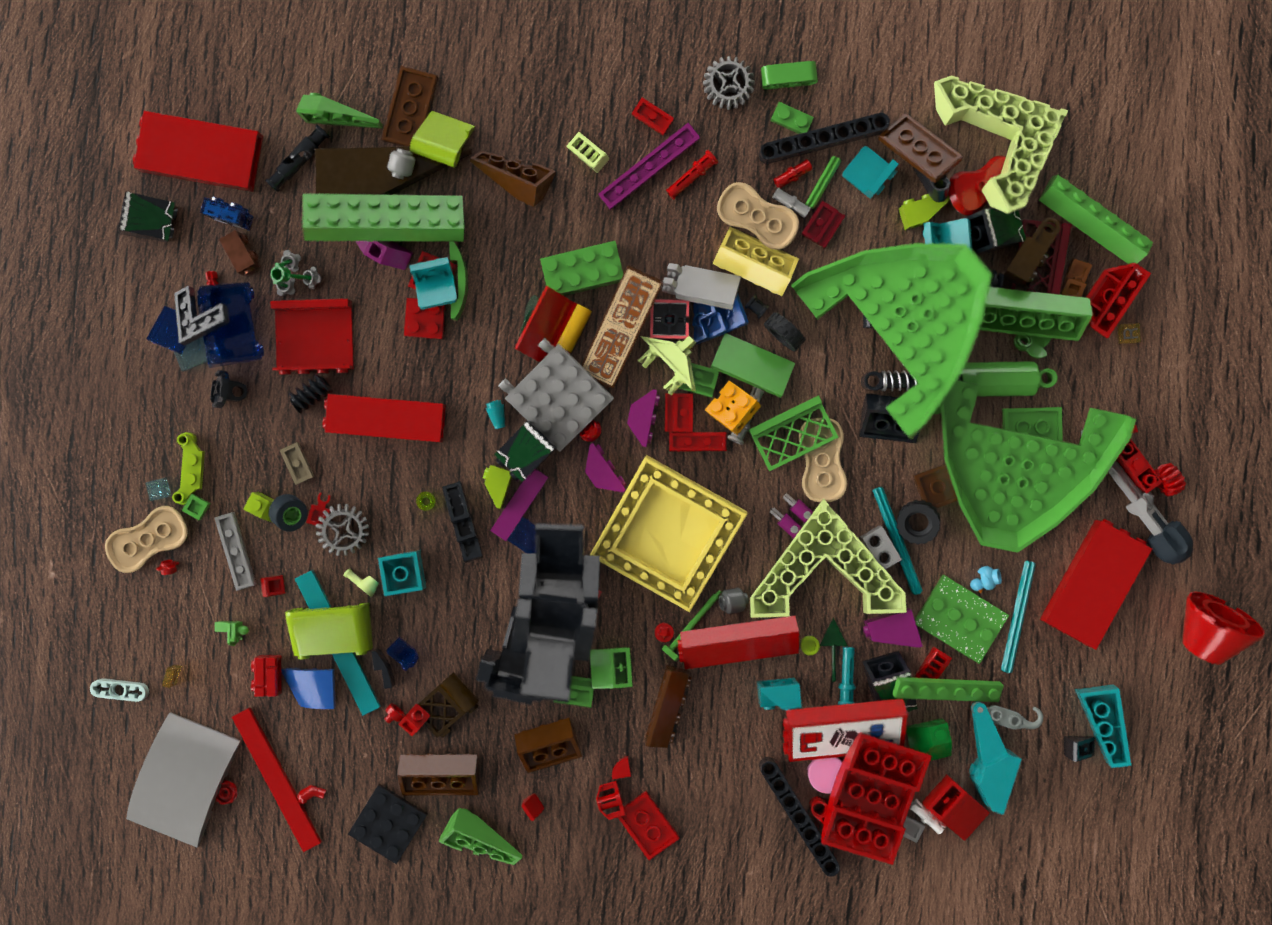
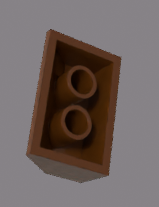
[514,718,582,773]

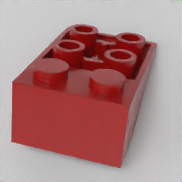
[921,774,990,841]

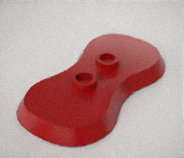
[948,155,1006,216]

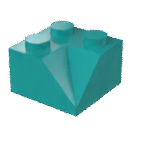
[378,550,426,596]
[757,678,802,711]

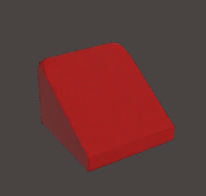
[260,575,285,597]
[521,793,544,821]

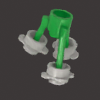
[270,250,322,296]

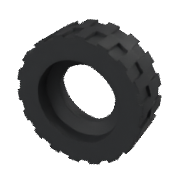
[764,312,806,352]
[897,500,941,545]

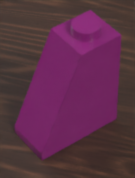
[863,608,923,648]

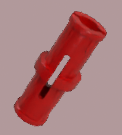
[773,159,813,189]

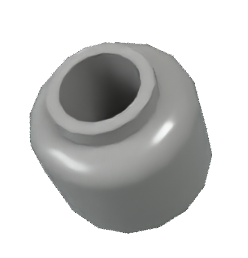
[387,148,415,179]

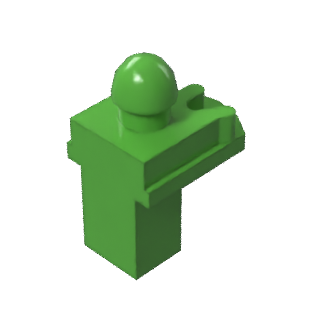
[215,621,249,646]

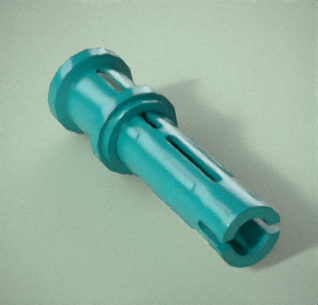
[838,647,856,705]

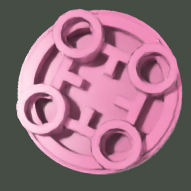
[807,757,842,794]

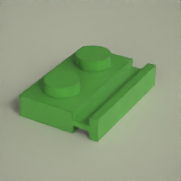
[678,363,719,398]
[553,676,594,708]

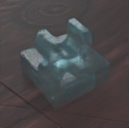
[145,478,171,501]

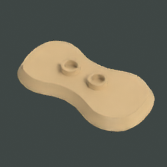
[717,182,799,250]
[799,418,847,502]
[105,506,188,573]

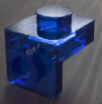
[386,637,419,671]

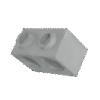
[859,526,902,569]

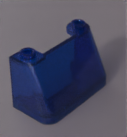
[197,282,264,368]

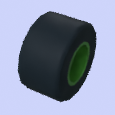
[269,494,308,532]

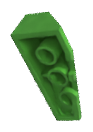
[297,93,383,129]

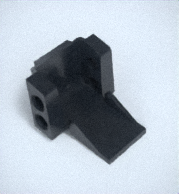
[519,524,600,613]
[511,593,597,703]
[476,606,543,705]

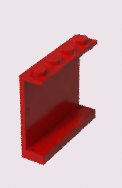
[270,299,354,375]

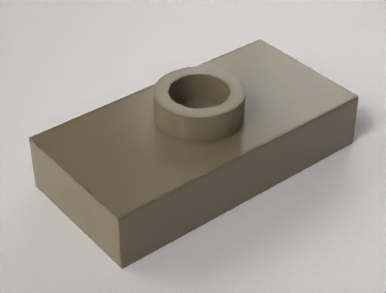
[280,442,314,485]

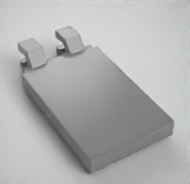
[662,263,741,310]

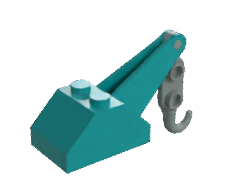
[969,701,1043,815]

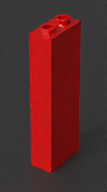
[322,394,446,442]
[677,616,799,670]

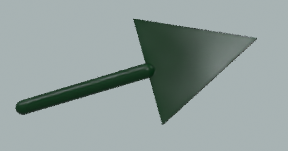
[820,618,848,682]

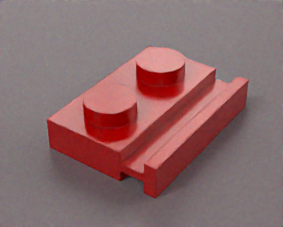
[665,393,693,432]

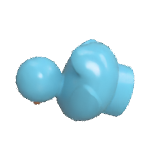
[970,566,1002,593]

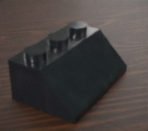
[859,393,921,443]

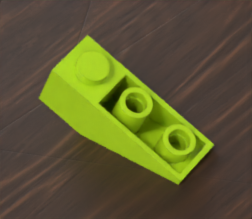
[899,194,950,230]

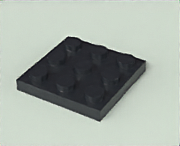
[348,784,428,864]

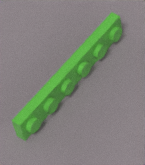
[893,677,1004,702]

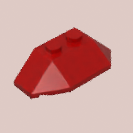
[1086,263,1151,338]

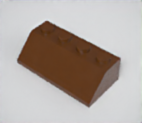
[645,665,692,748]
[397,753,479,796]

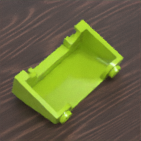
[285,603,373,659]

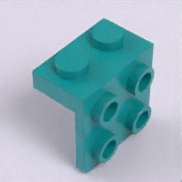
[842,146,898,199]
[923,218,972,251]
[410,257,457,309]

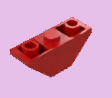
[1116,438,1162,494]

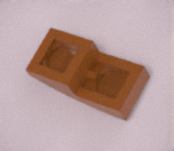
[1060,258,1092,297]

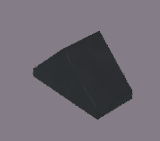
[1064,736,1095,762]

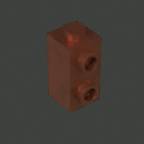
[219,230,260,276]

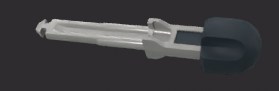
[1081,430,1193,564]

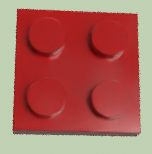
[404,298,446,340]

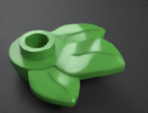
[1014,334,1052,358]

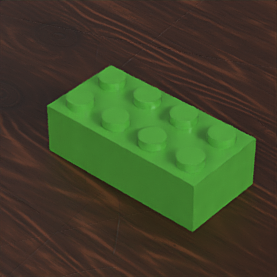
[540,241,623,296]

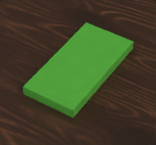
[710,333,795,398]

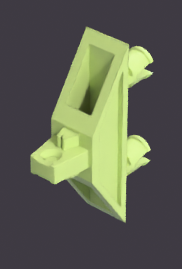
[638,336,696,395]

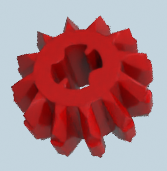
[1154,463,1186,496]

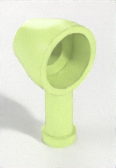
[343,568,379,597]

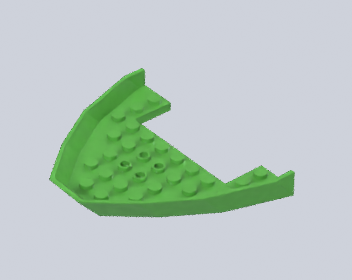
[791,243,992,439]
[941,380,1136,552]

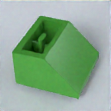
[590,647,632,689]

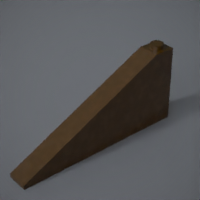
[315,145,472,195]

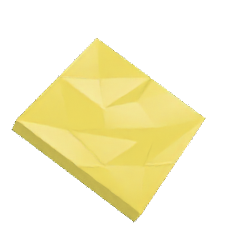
[590,455,747,612]

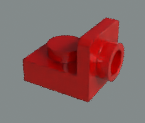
[398,704,430,737]

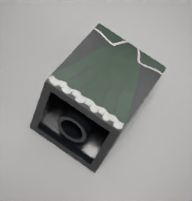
[118,191,178,242]
[962,208,1026,255]
[494,421,557,482]
[862,651,918,712]

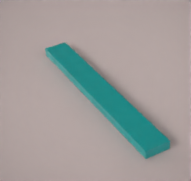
[295,570,381,716]

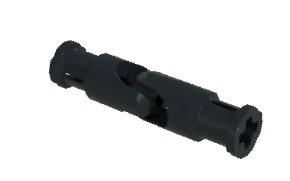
[265,124,330,192]

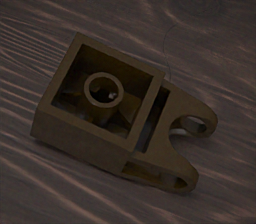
[1004,217,1060,288]

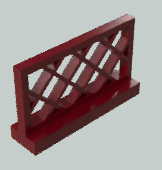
[1011,219,1072,295]

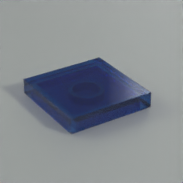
[146,306,186,355]

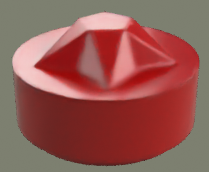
[655,622,674,642]

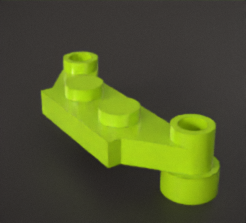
[172,432,205,505]

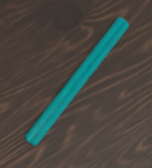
[873,487,923,595]
[1001,561,1036,673]

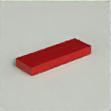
[669,432,727,452]

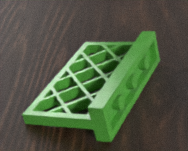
[748,395,839,472]

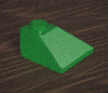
[906,718,952,761]

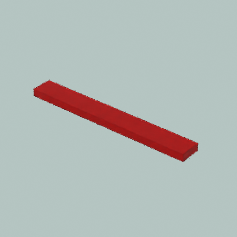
[231,707,322,852]

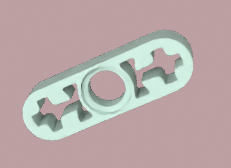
[90,679,149,702]

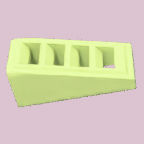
[567,132,609,173]

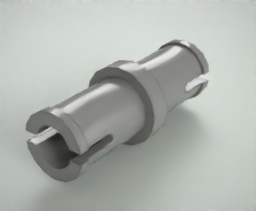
[772,187,811,218]

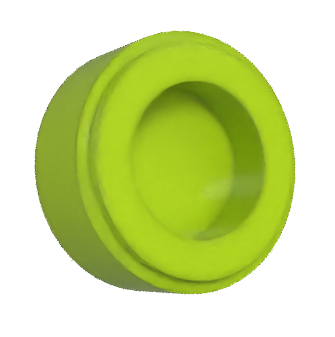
[800,635,820,655]

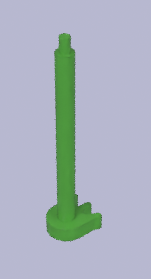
[662,590,722,662]

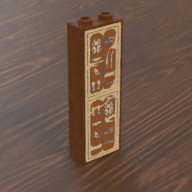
[581,265,664,389]

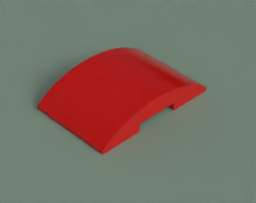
[821,732,932,865]

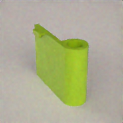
[410,111,475,168]

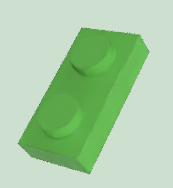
[770,102,814,134]

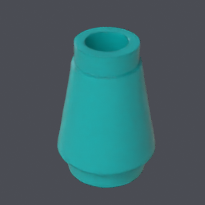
[485,400,506,429]

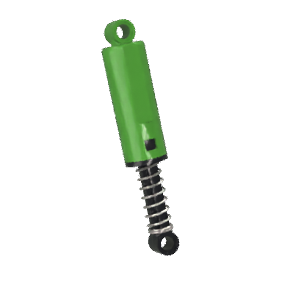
[861,361,1058,397]

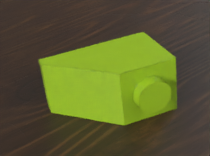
[483,465,512,509]
[243,492,286,523]

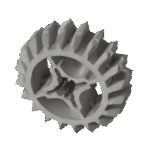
[703,56,755,110]
[316,504,369,556]

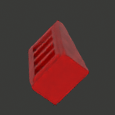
[914,646,952,679]

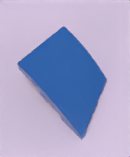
[692,292,749,345]
[281,668,336,709]

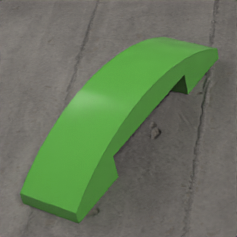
[449,241,468,321]

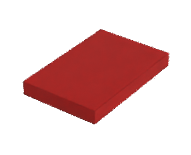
[618,791,680,861]

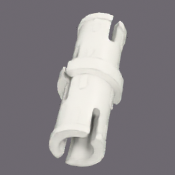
[909,799,946,834]

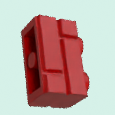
[251,655,282,697]

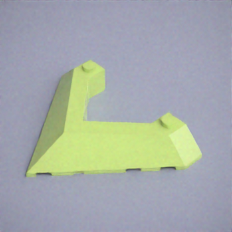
[934,76,1068,213]
[750,499,906,618]

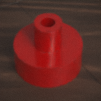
[384,703,405,724]

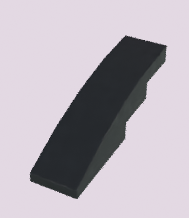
[442,481,484,563]

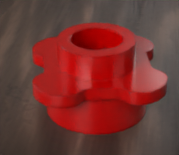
[156,559,179,575]

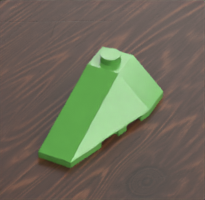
[439,808,522,865]

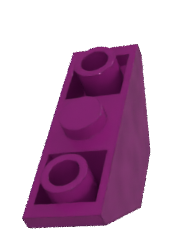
[356,241,413,270]
[627,389,660,447]
[585,443,627,492]

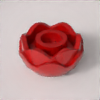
[579,420,601,442]
[215,780,238,805]

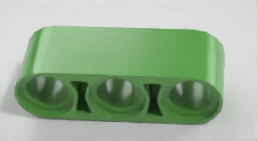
[761,61,818,89]

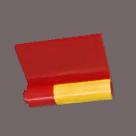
[514,286,592,362]

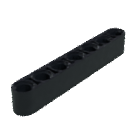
[759,113,890,164]
[759,757,840,877]

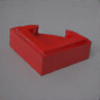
[612,756,631,780]

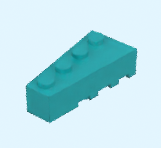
[1075,684,1131,768]

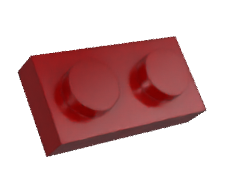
[632,97,674,136]

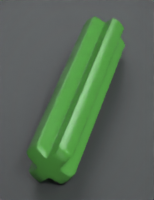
[805,156,841,209]

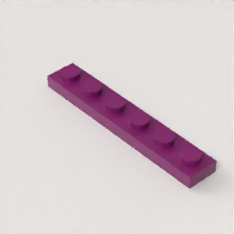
[598,123,700,210]

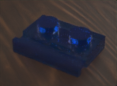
[507,517,536,554]

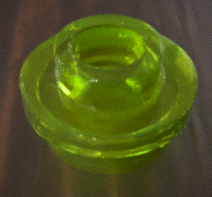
[416,492,436,511]

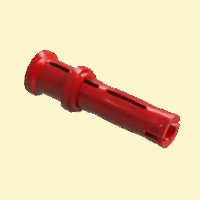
[666,150,718,200]

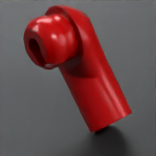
[297,785,327,804]

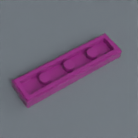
[490,469,549,541]

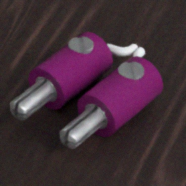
[770,493,813,539]

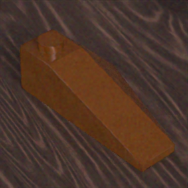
[470,151,556,207]

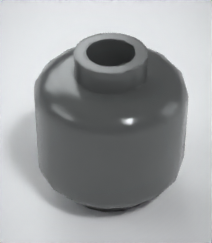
[719,587,749,614]

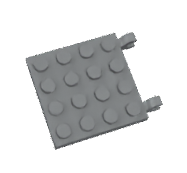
[498,338,614,451]

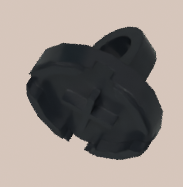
[210,370,248,409]

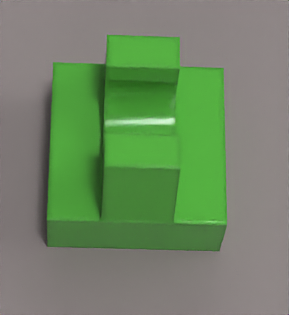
[182,494,211,520]

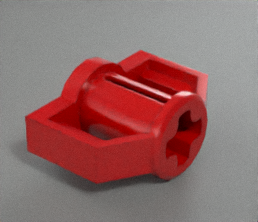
[596,781,626,820]

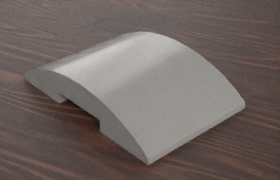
[126,712,241,847]

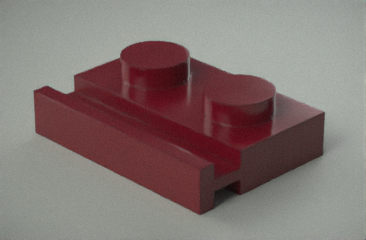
[801,200,846,249]

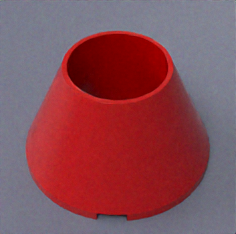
[1182,591,1265,665]

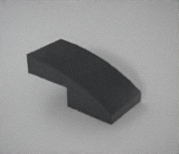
[372,648,395,689]

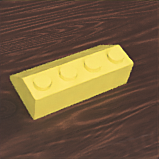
[713,227,799,296]

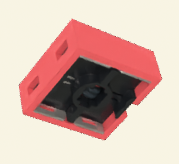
[650,299,689,340]

